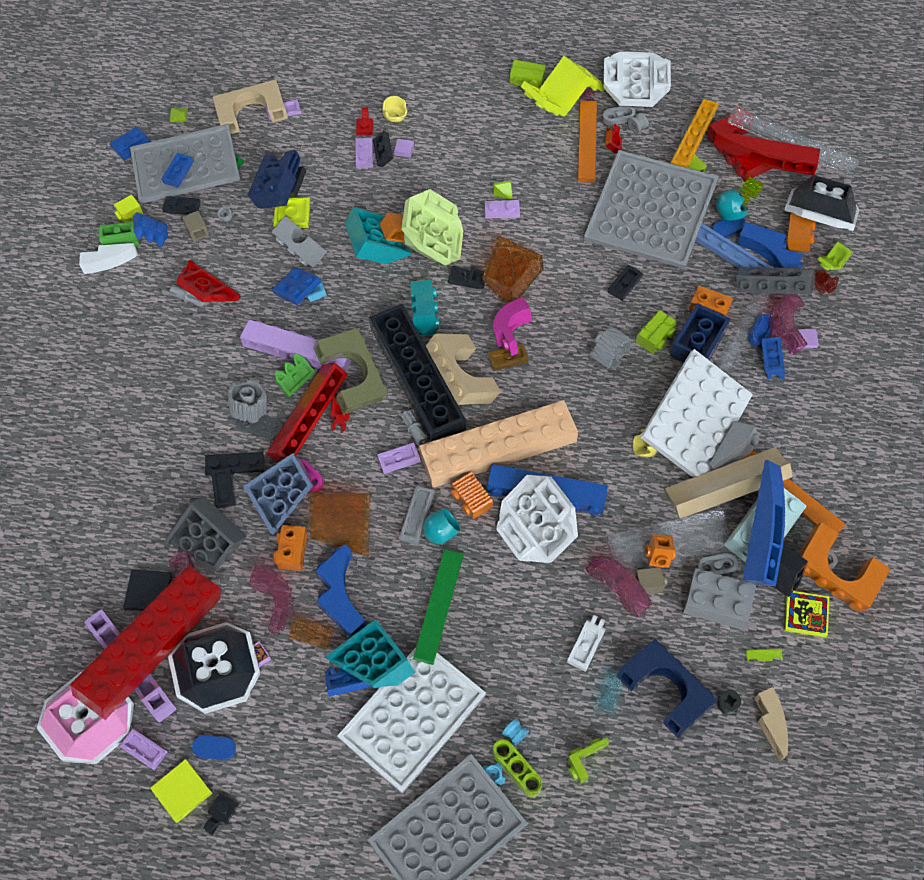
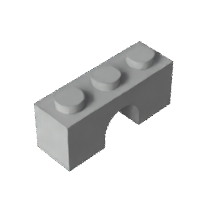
[272,216,327,267]

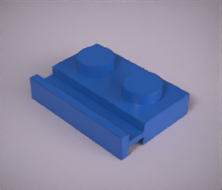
[109,127,151,161]

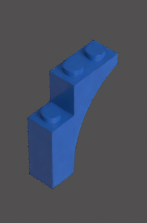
[737,222,803,268]
[316,544,367,638]

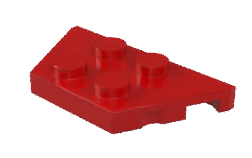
[176,260,240,302]

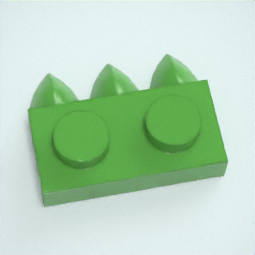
[275,354,316,397]

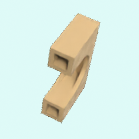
[213,80,288,134]
[426,334,501,405]

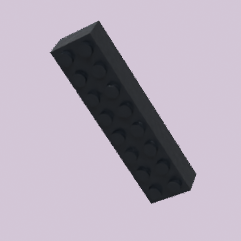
[369,304,466,442]

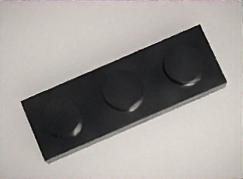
[205,452,264,475]

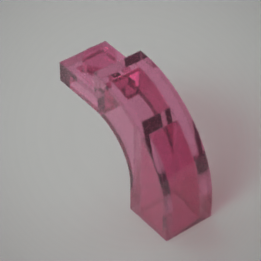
[769,294,808,355]
[585,556,652,617]
[249,564,294,636]

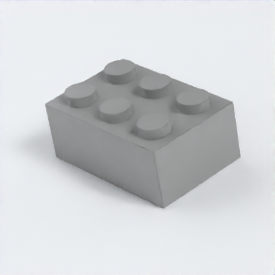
[683,568,756,630]

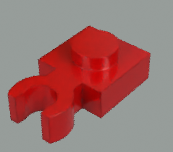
[329,398,350,433]

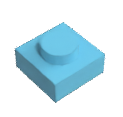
[308,281,327,302]

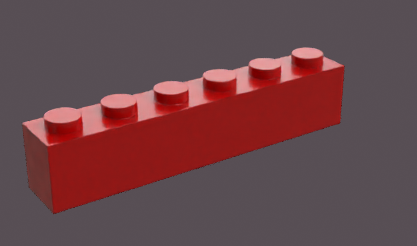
[266,362,348,463]

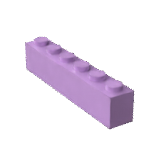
[240,320,352,372]

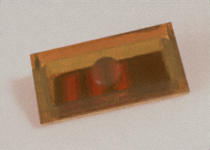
[289,616,336,650]

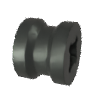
[717,690,741,715]

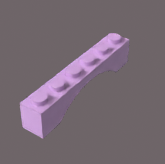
[84,609,177,723]

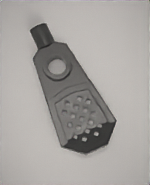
[227,417,283,440]

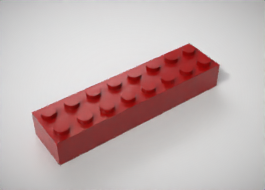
[70,566,221,720]

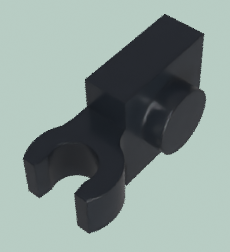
[203,793,239,836]

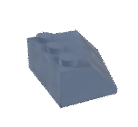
[244,453,313,535]

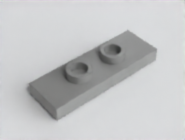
[399,485,435,545]

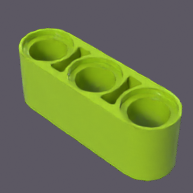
[493,739,542,797]

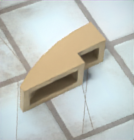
[754,687,788,761]

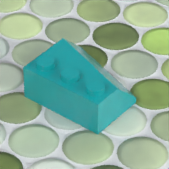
[344,207,411,264]
[325,619,415,688]

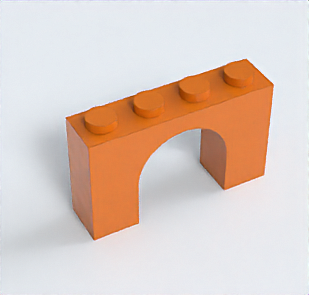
[798,522,890,612]

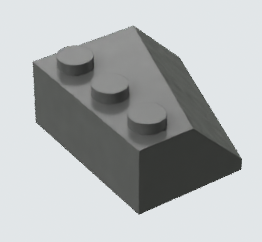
[163,496,247,571]

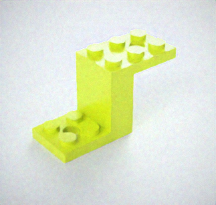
[521,56,604,117]

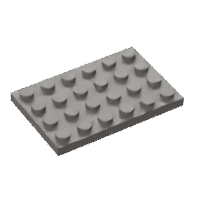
[130,124,241,204]
[367,754,528,880]

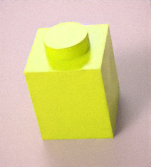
[114,195,144,223]

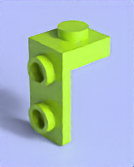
[817,242,853,271]
[568,738,609,784]

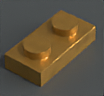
[488,344,529,371]

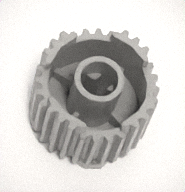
[590,325,632,370]
[228,379,267,424]

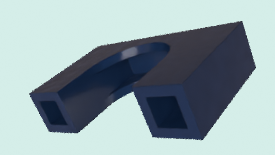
[617,639,717,739]

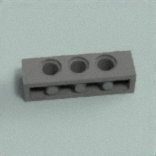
[737,267,815,295]

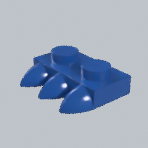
[133,212,168,248]
[325,667,370,697]

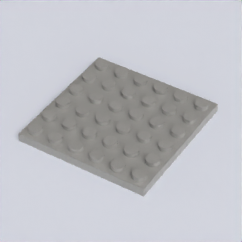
[584,150,719,269]

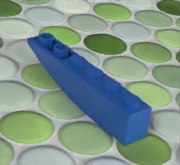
[743,460,785,586]

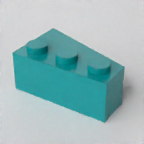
[410,280,439,336]

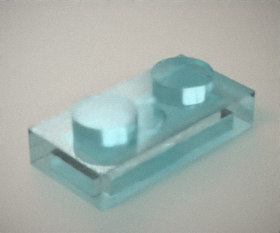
[594,668,624,716]

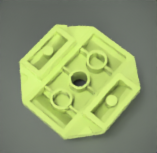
[401,189,463,266]

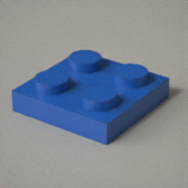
[272,267,321,305]

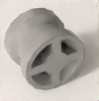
[628,113,649,134]

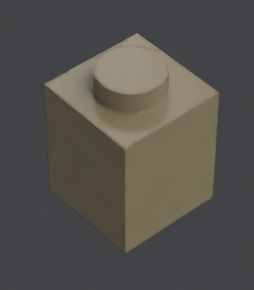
[182,211,209,242]
[635,567,667,596]

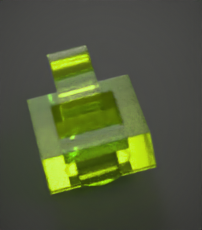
[741,177,765,205]

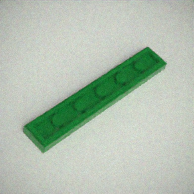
[413,549,464,665]

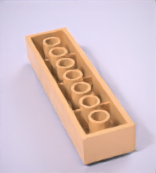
[419,400,578,488]

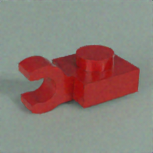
[356,107,374,135]
[605,124,622,154]

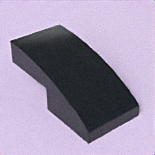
[448,265,488,289]

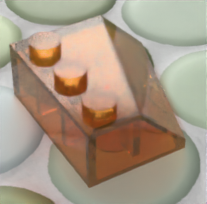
[482,235,544,303]
[309,494,371,557]

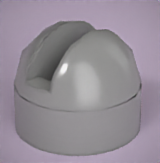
[217,206,233,222]

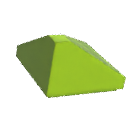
[170,107,188,122]
[493,180,513,200]

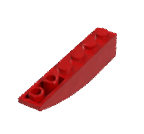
[713,131,820,176]

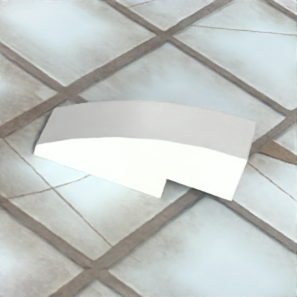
[79,243,138,274]

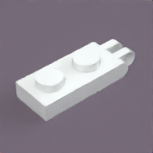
[567,615,606,672]

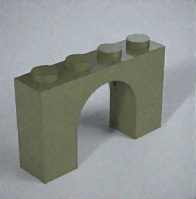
[313,328,388,415]

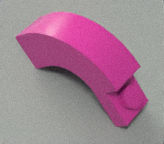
[493,297,532,356]

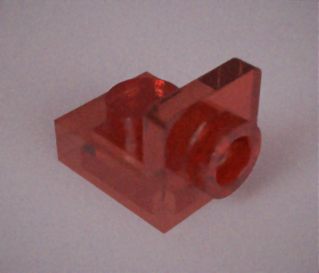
[814,269,839,295]

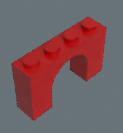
[707,110,774,182]

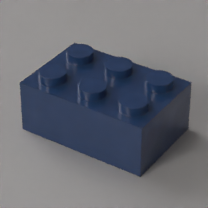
[670,303,731,362]

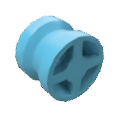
[502,718,529,747]

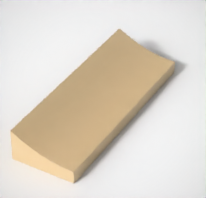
[665,447,793,519]

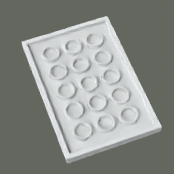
[640,349,753,478]
[337,648,486,794]

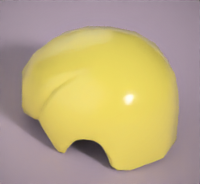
[382,96,407,123]
[633,429,657,458]

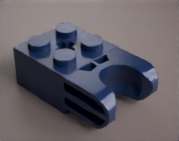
[247,150,301,209]

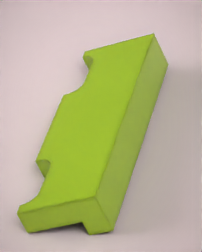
[746,649,783,662]

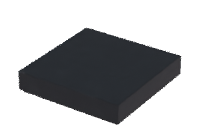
[123,569,172,611]

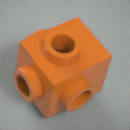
[645,534,676,568]

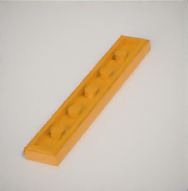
[671,99,719,168]

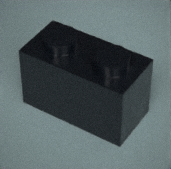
[772,548,808,597]

